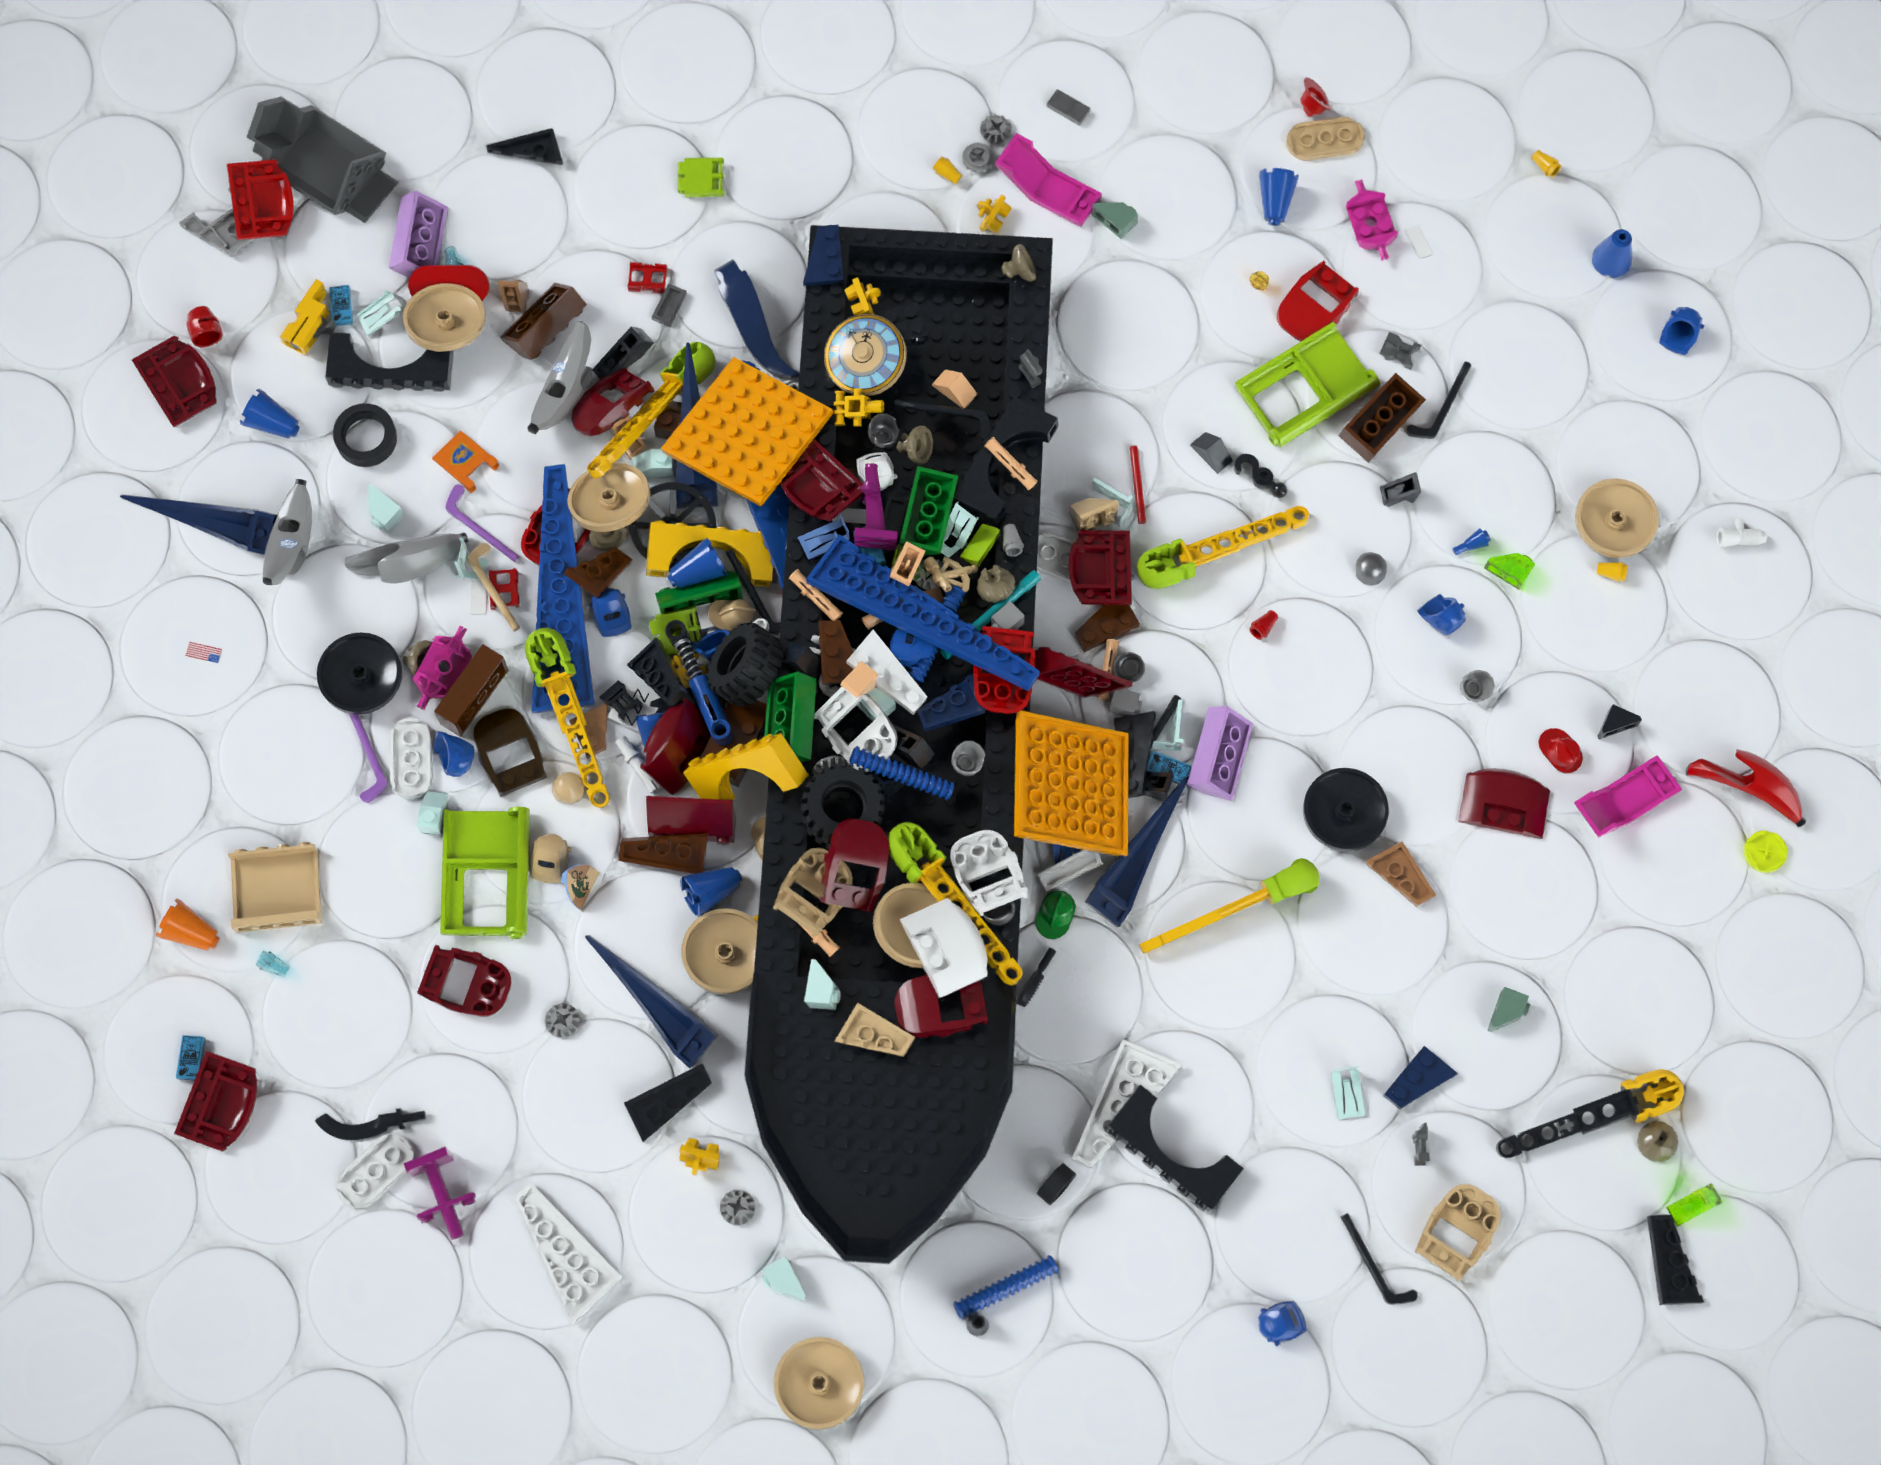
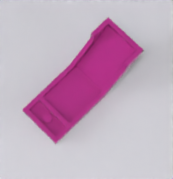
[995,133,1102,227]
[1574,755,1682,838]

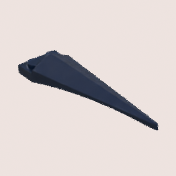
[676,342,718,509]
[120,495,277,555]
[1085,776,1189,927]
[585,935,718,1069]

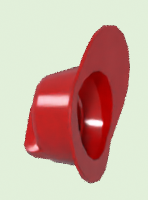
[1300,77,1331,117]
[1538,728,1583,773]

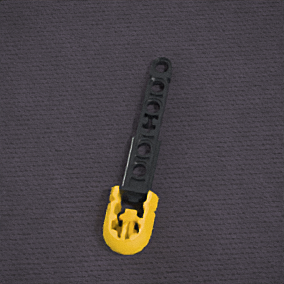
[1496,1069,1684,1158]

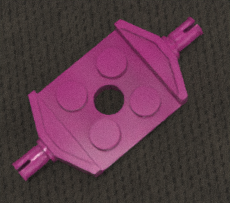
[1346,179,1398,261]
[412,626,472,710]

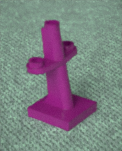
[854,463,897,550]
[403,1147,476,1240]

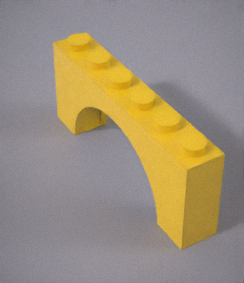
[646,520,773,588]
[683,733,808,800]

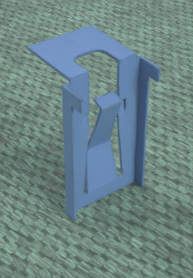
[798,513,850,561]

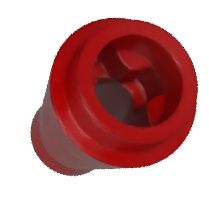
[1249,610,1279,640]

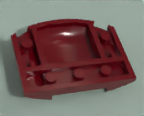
[131,336,217,428]
[780,439,864,521]
[1068,530,1132,605]
[640,698,711,795]
[1458,768,1550,839]
[174,1051,257,1152]

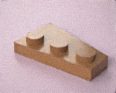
[1365,841,1436,907]

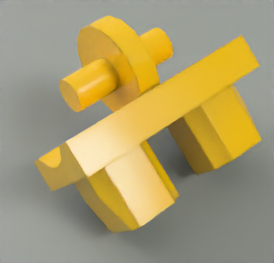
[977,194,1012,233]
[844,277,881,316]
[679,1138,720,1176]

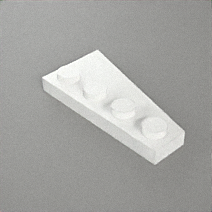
[846,630,927,715]

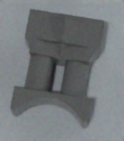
[1379,332,1422,370]
[1018,349,1042,388]
[1412,1123,1430,1166]

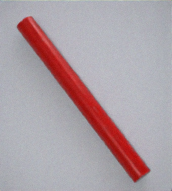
[1129,445,1146,524]

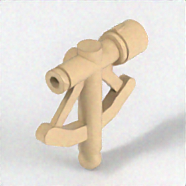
[923,557,978,592]

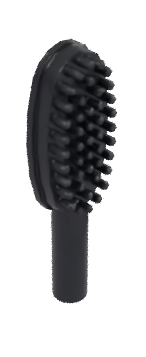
[1016,947,1056,1007]

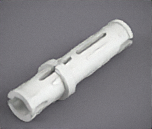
[615,736,661,794]

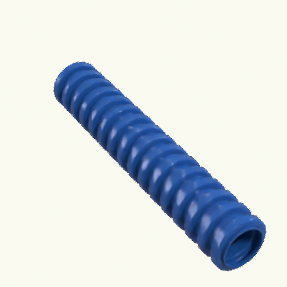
[908,585,966,683]
[849,746,954,800]
[953,1255,1058,1320]

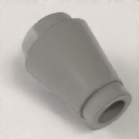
[1003,524,1024,556]

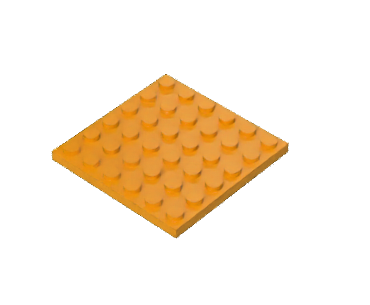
[661,357,833,506]
[1014,710,1128,856]

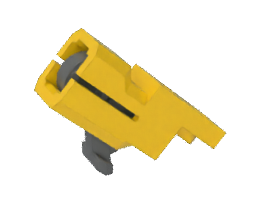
[280,279,336,355]

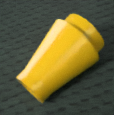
[1532,150,1561,177]
[933,156,963,185]
[1597,562,1628,582]

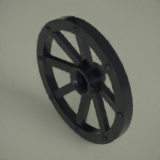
[629,482,717,569]

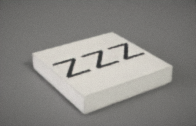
[607,681,660,734]

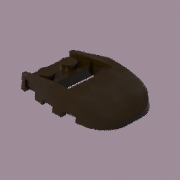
[473,708,547,797]

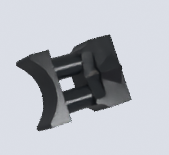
[599,680,643,723]

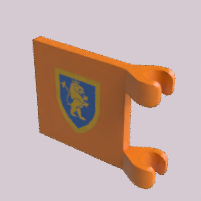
[432,430,500,493]

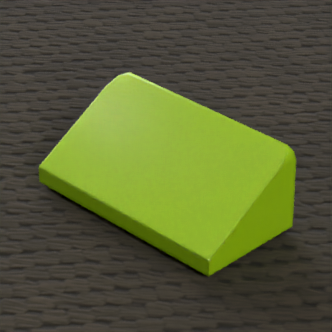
[960,524,1000,567]

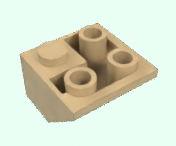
[1069,498,1119,533]

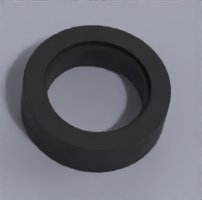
[333,403,397,467]

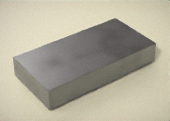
[1046,89,1090,126]
[652,284,687,327]

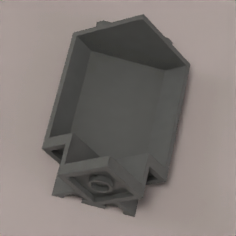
[247,96,399,223]

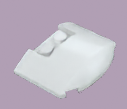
[900,898,988,998]

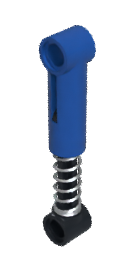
[665,620,734,746]

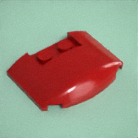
[227,160,294,240]

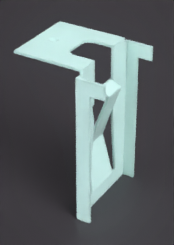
[356,290,406,336]
[1092,477,1134,526]
[941,502,978,558]
[454,538,489,579]
[1152,700,1183,751]
[1331,1066,1365,1119]

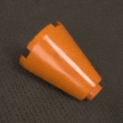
[156,898,220,951]

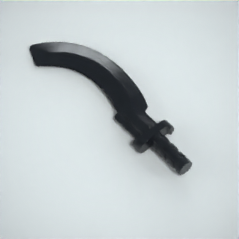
[315,1108,426,1140]

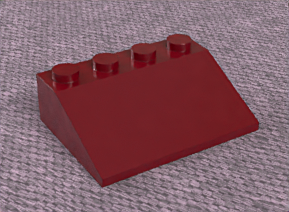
[1034,647,1133,698]
[646,796,736,845]

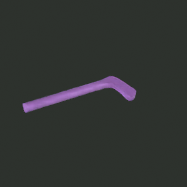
[445,485,519,562]
[349,714,388,803]

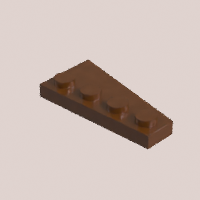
[619,833,708,874]

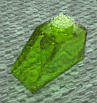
[1484,553,1536,590]
[1666,1183,1723,1227]

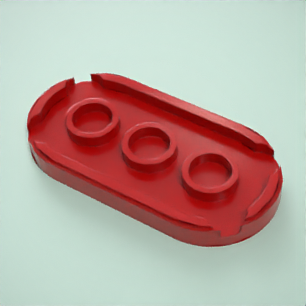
[408,265,490,301]

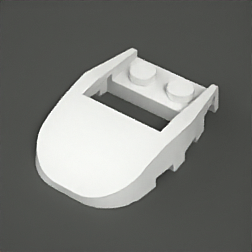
[814,687,897,772]
[950,830,1028,916]

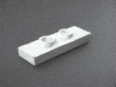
[1037,850,1103,893]

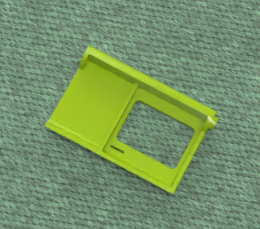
[1235,322,1380,447]
[440,806,530,939]

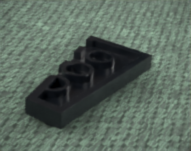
[627,638,687,707]
[1114,711,1156,798]
[624,1063,712,1142]
[1647,1214,1704,1306]

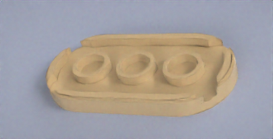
[1286,117,1365,161]

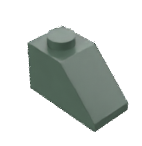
[1091,202,1138,239]
[1487,987,1530,1032]

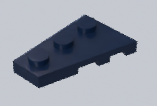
[803,224,844,286]
[917,674,985,732]
[1383,1046,1458,1110]

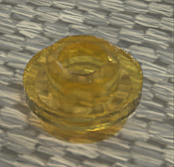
[1249,271,1269,290]

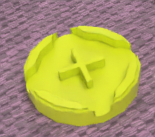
[1744,830,1788,873]

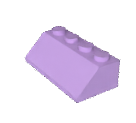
[389,190,448,277]
[1187,706,1253,801]

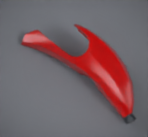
[1685,749,1806,828]

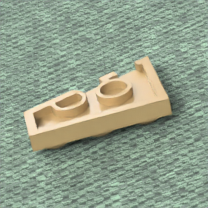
[835,1003,915,1057]

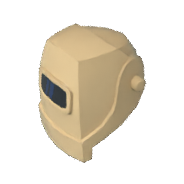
[531,834,571,883]

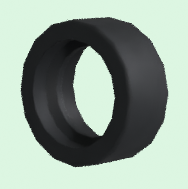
[1037,1163,1076,1205]

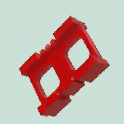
[628,262,668,293]
[489,568,520,610]

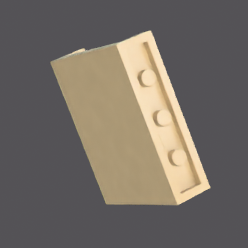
[228,842,322,933]

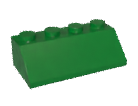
[897,466,958,556]
[655,571,743,615]
[764,672,817,762]

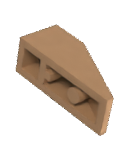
[498,279,529,313]

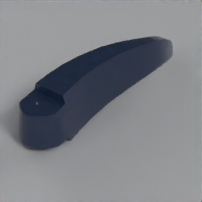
[714,259,799,379]

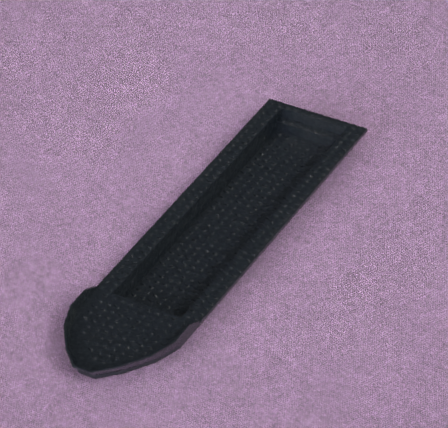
[744,225,1053,1264]

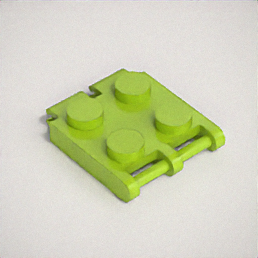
[678,157,725,197]
[649,606,701,655]

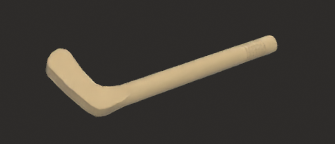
[466,543,520,632]

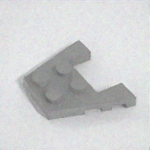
[179,188,258,257]

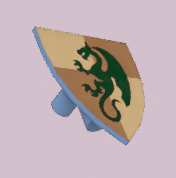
[561,864,599,910]

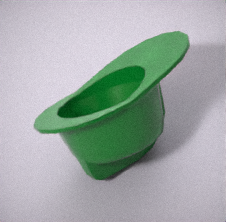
[1036,890,1076,940]

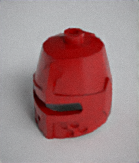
[186,306,223,348]

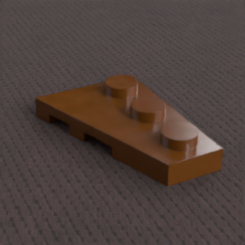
[564,548,633,598]
[1075,605,1140,653]
[818,620,853,685]

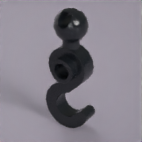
[1234,454,1287,498]

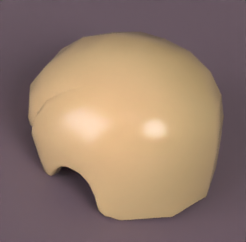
[552,772,585,804]

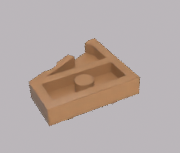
[569,704,608,759]

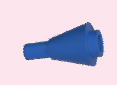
[1452,528,1491,555]

